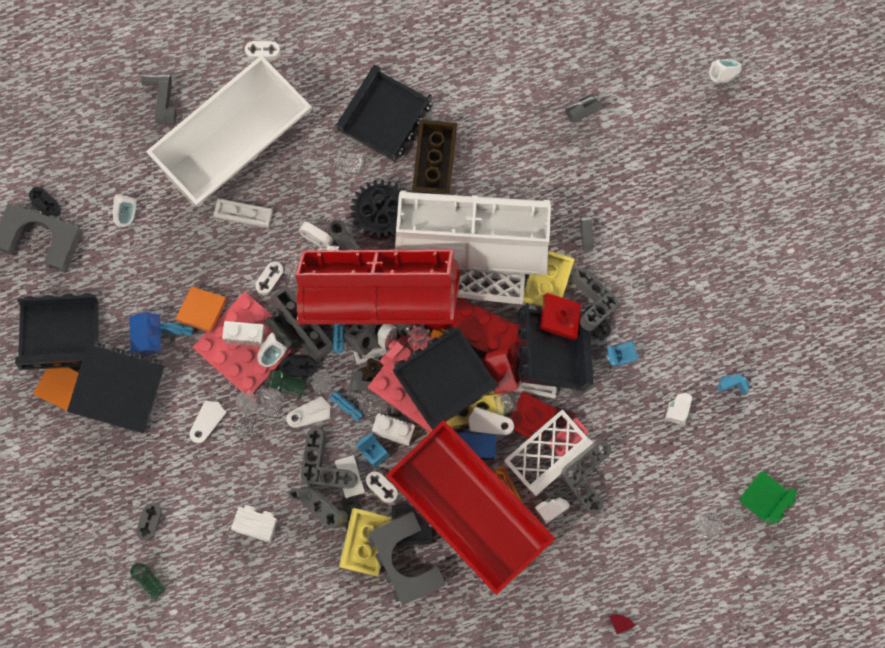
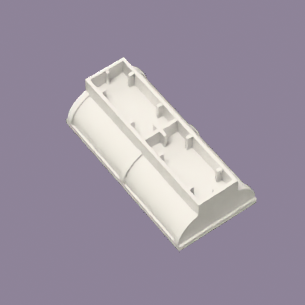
[146,55,312,207]
[395,190,551,275]

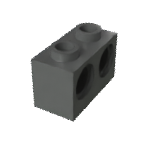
[344,324,383,356]

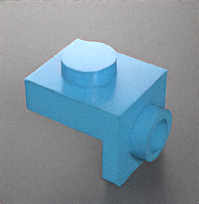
[607,341,639,367]
[716,373,749,395]
[356,433,390,468]

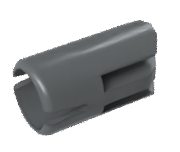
[565,93,602,123]

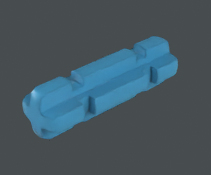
[160,321,194,336]
[333,324,345,353]
[330,391,364,421]

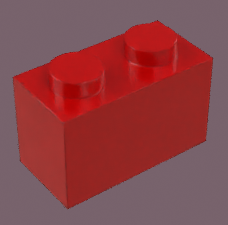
[483,347,521,395]

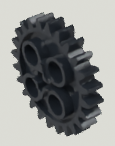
[350,179,404,240]

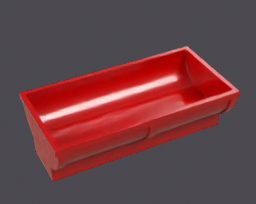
[295,249,461,324]
[385,420,556,595]

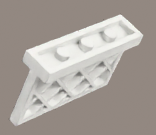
[458,270,525,305]
[504,409,593,497]

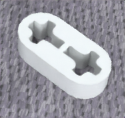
[245,41,280,60]
[299,222,334,247]
[256,262,284,296]
[378,324,397,350]
[366,471,398,504]

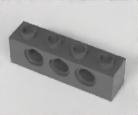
[270,285,333,362]

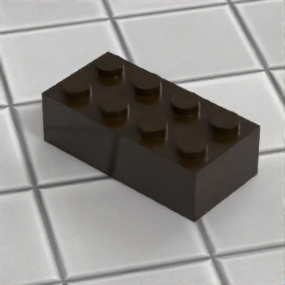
[412,119,457,195]

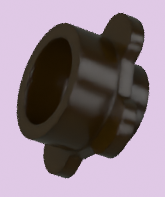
[362,358,383,379]

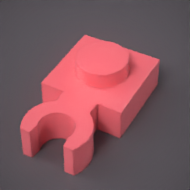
[379,335,408,366]

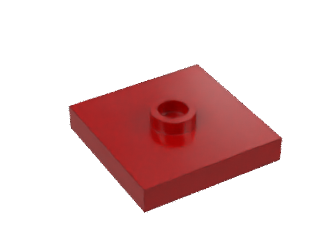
[540,293,581,340]
[504,391,557,441]

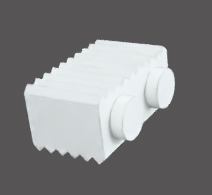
[222,321,266,347]
[372,413,415,446]
[231,505,278,543]

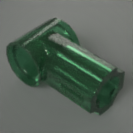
[265,370,306,398]
[130,563,166,601]

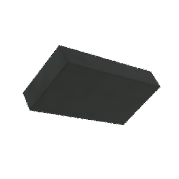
[265,316,303,349]

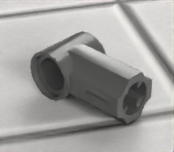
[328,219,360,250]

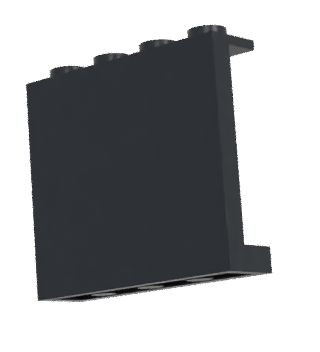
[337,64,433,162]
[15,293,99,370]
[516,303,593,391]
[393,326,499,430]
[67,341,166,434]

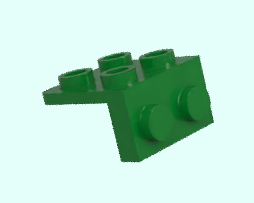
[739,472,798,526]

